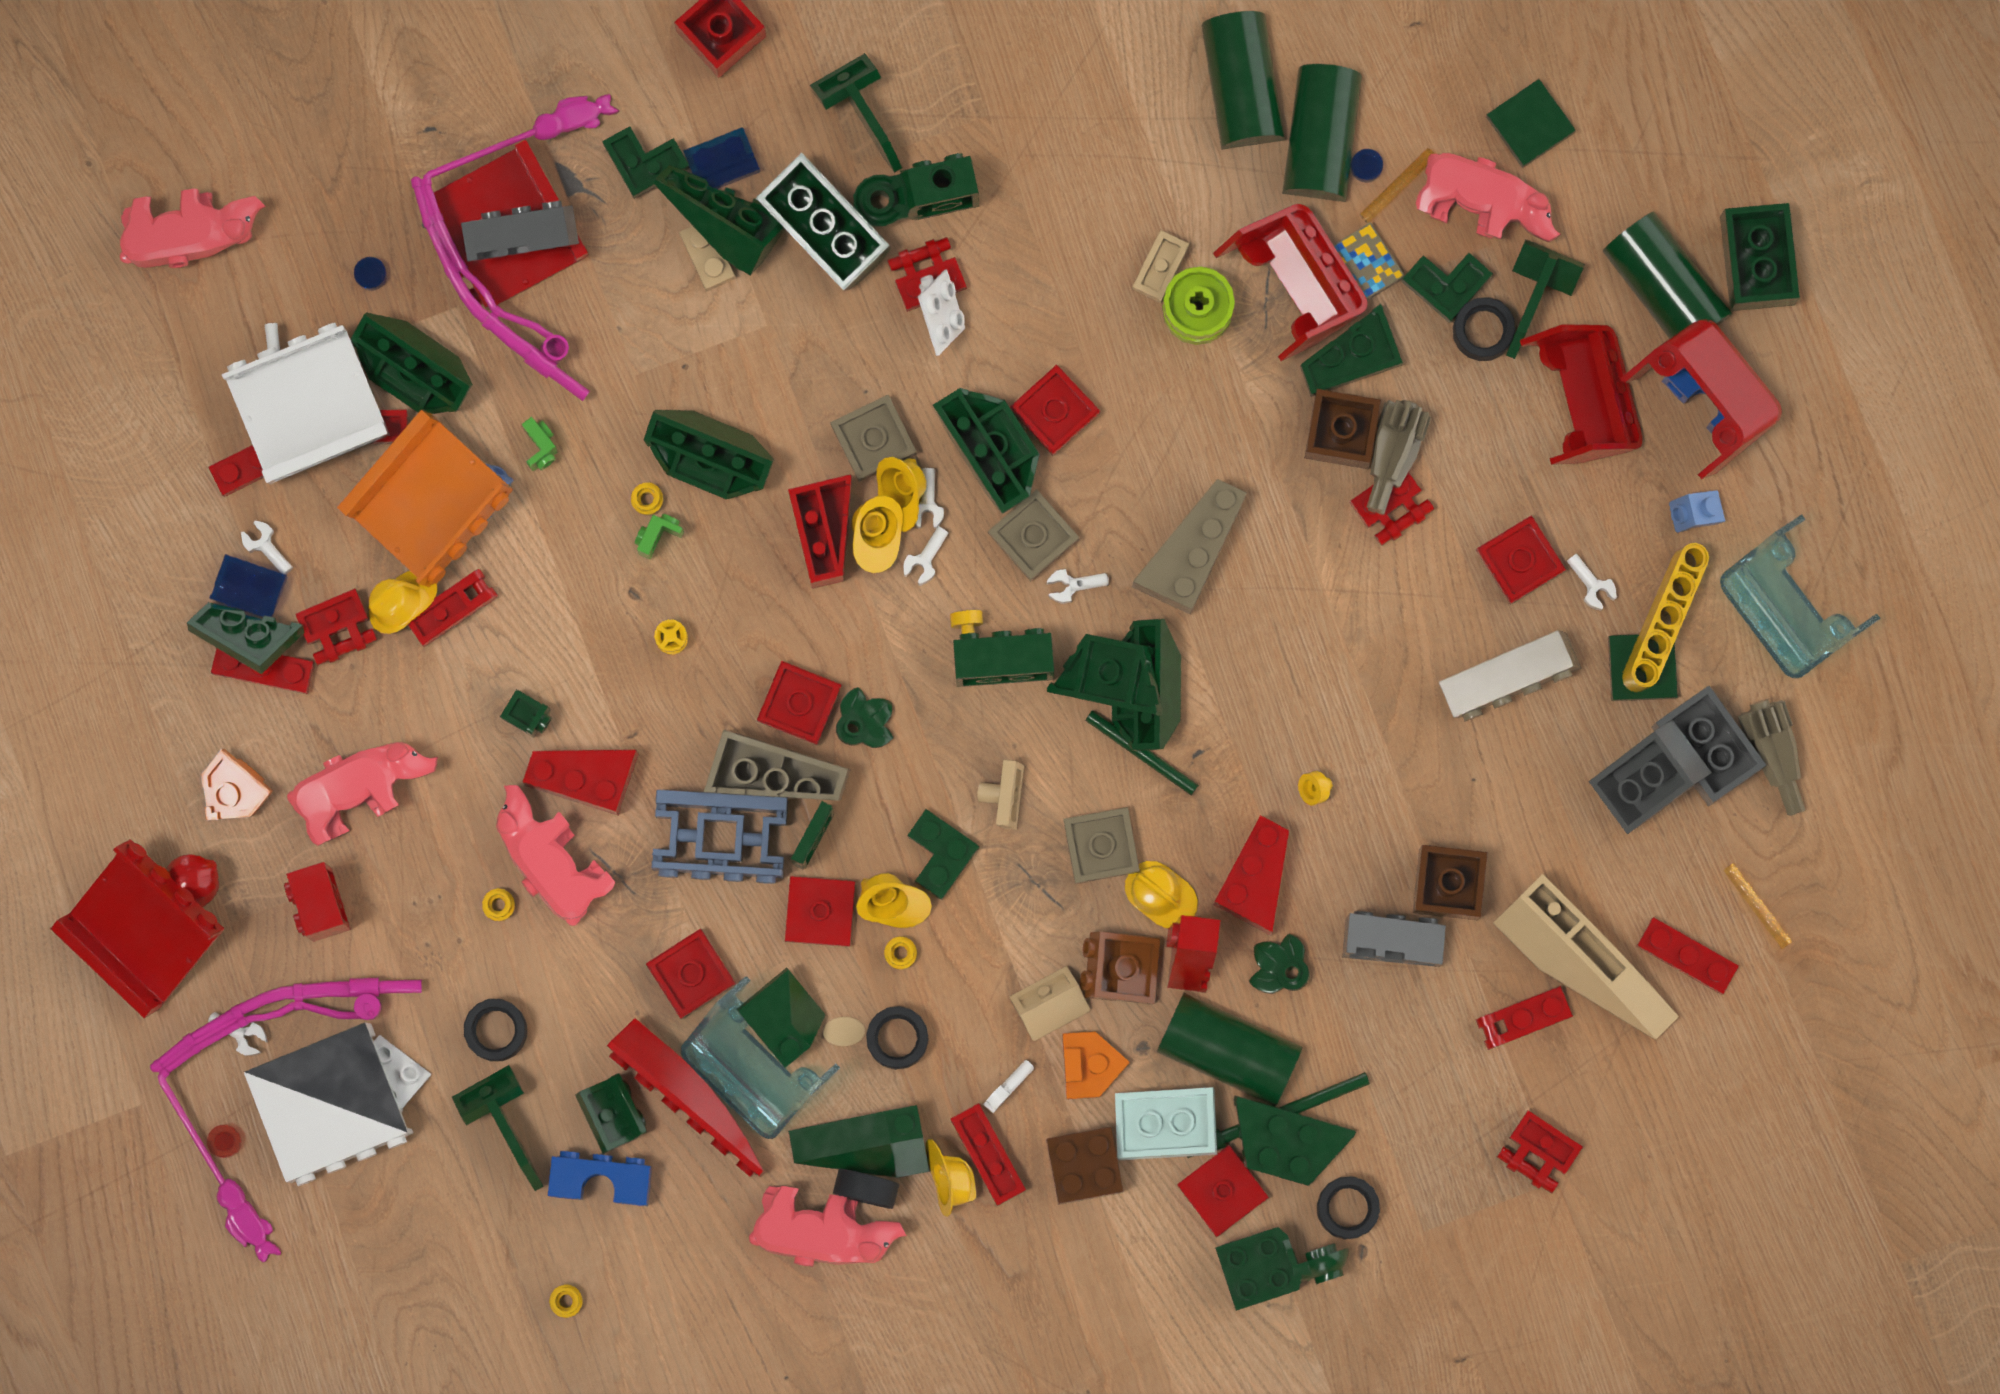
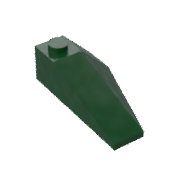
[653,165,785,276]
[788,1105,929,1178]

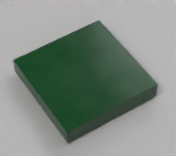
[1486,79,1576,168]
[1608,635,1678,701]
[791,801,834,870]

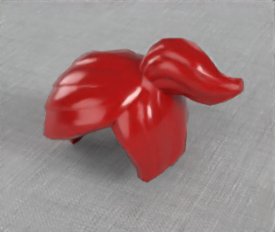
[166,854,219,907]

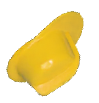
[876,457,927,532]
[851,495,903,573]
[369,571,437,634]
[1125,861,1198,928]
[856,873,932,928]
[925,1139,977,1217]

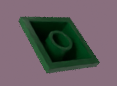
[736,967,826,1068]

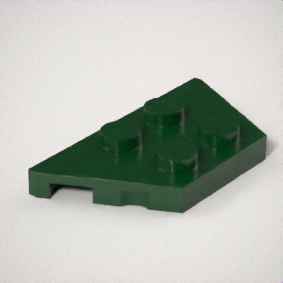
[1047,634,1163,716]
[1233,1095,1356,1186]

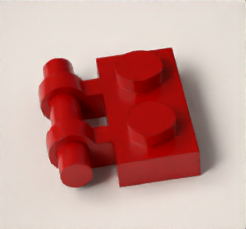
[887,237,967,312]
[1349,472,1434,546]
[295,588,377,665]
[1497,1110,1583,1194]

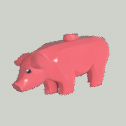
[1416,153,1561,242]
[120,189,266,268]
[287,742,438,846]
[496,785,615,926]
[749,1186,907,1267]

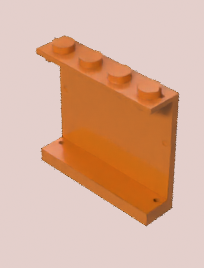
[337,410,513,587]

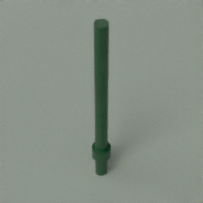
[1187,1072,1370,1158]

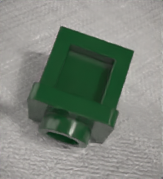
[500,689,552,738]

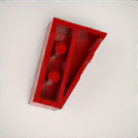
[788,474,852,589]
[522,750,639,816]
[1213,815,1289,936]
[1166,915,1221,993]

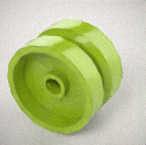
[1162,266,1235,345]

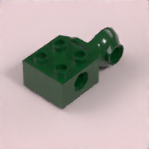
[853,153,979,226]
[1215,1227,1349,1311]

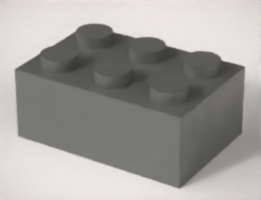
[1652,686,1766,807]
[1589,720,1712,834]

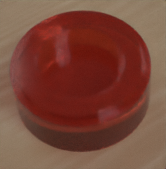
[207,1125,242,1158]

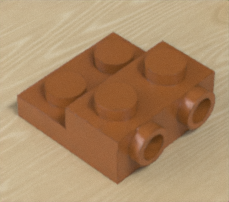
[1080,931,1160,1004]

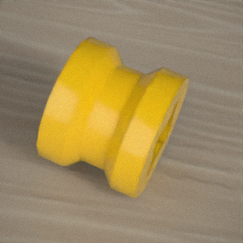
[654,619,688,655]

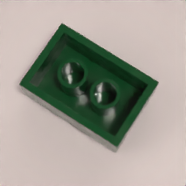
[1720,203,1800,311]
[953,628,1054,687]

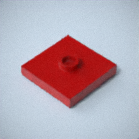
[1010,364,1101,456]
[1476,515,1566,605]
[757,661,842,746]
[785,876,855,947]
[646,928,736,1019]
[1177,1145,1269,1237]

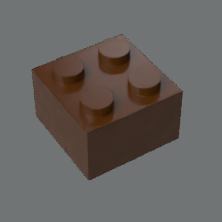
[1304,389,1381,469]
[1413,845,1487,921]
[1046,1127,1124,1205]

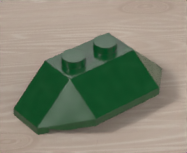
[350,312,473,414]
[933,388,1040,514]
[643,410,774,500]
[1112,619,1181,751]

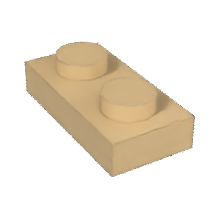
[679,226,736,292]
[1132,230,1189,303]

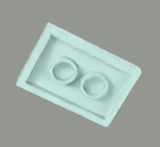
[1115,1087,1217,1160]

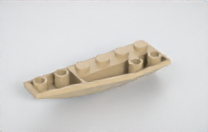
[1493,874,1679,1040]

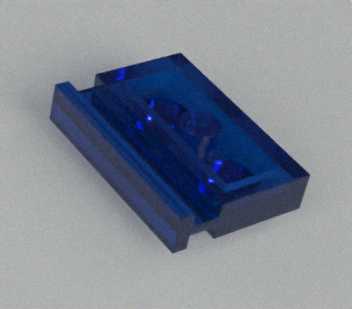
[683,127,761,189]
[209,554,288,618]

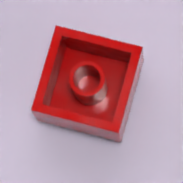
[674,0,767,78]
[284,862,351,942]

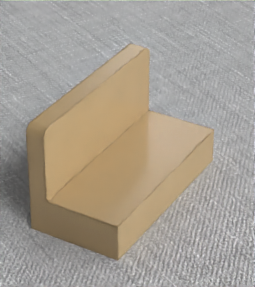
[1010,966,1090,1041]

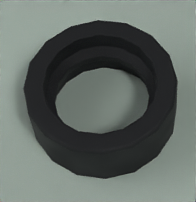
[1453,297,1515,361]
[464,999,527,1061]
[866,1006,929,1070]
[833,1168,899,1209]
[1317,1176,1380,1239]

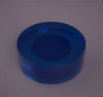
[1351,149,1383,183]
[354,257,387,291]

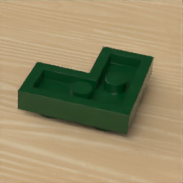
[602,126,690,199]
[1401,253,1493,323]
[907,809,979,900]

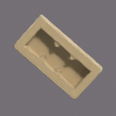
[978,760,1024,830]

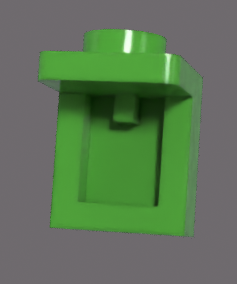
[521,417,558,471]
[634,514,684,560]

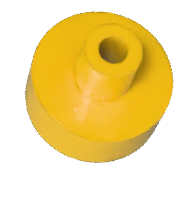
[950,610,983,634]
[1298,771,1333,806]

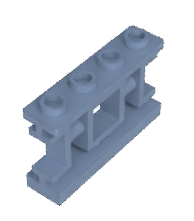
[651,790,788,884]

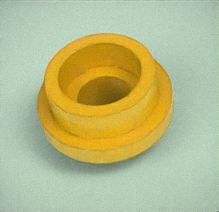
[631,483,663,515]
[482,888,515,921]
[884,937,917,970]
[549,1285,583,1318]

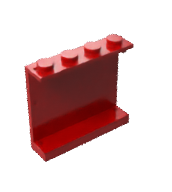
[434,139,588,311]
[50,839,225,1018]

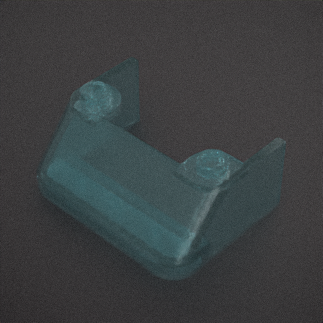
[1720,514,1881,679]
[681,976,840,1139]

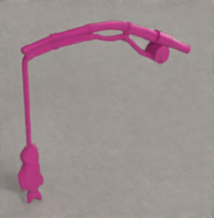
[411,94,619,401]
[150,978,422,1263]

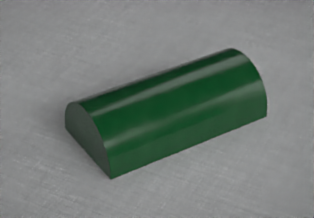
[1202,11,1285,150]
[1282,64,1362,202]
[756,153,891,291]
[1603,212,1732,339]
[1157,993,1303,1107]

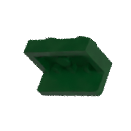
[575,1073,647,1154]

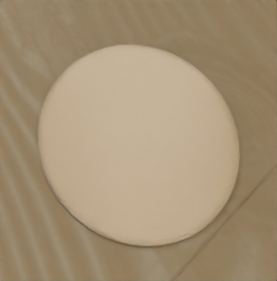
[823,1017,865,1046]

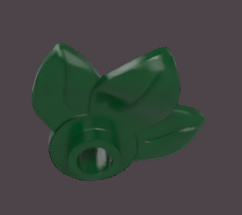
[836,687,893,748]
[1249,934,1310,994]

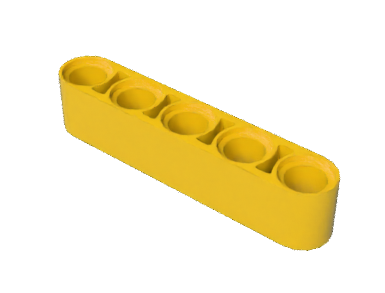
[1622,543,1709,692]

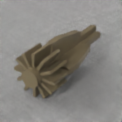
[1367,400,1431,515]
[1738,699,1805,816]

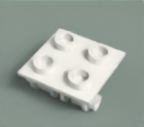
[918,270,965,356]
[374,1035,431,1113]

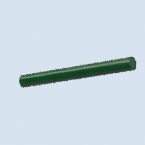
[1085,710,1199,796]

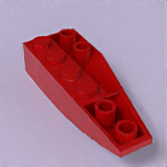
[607,1018,765,1177]

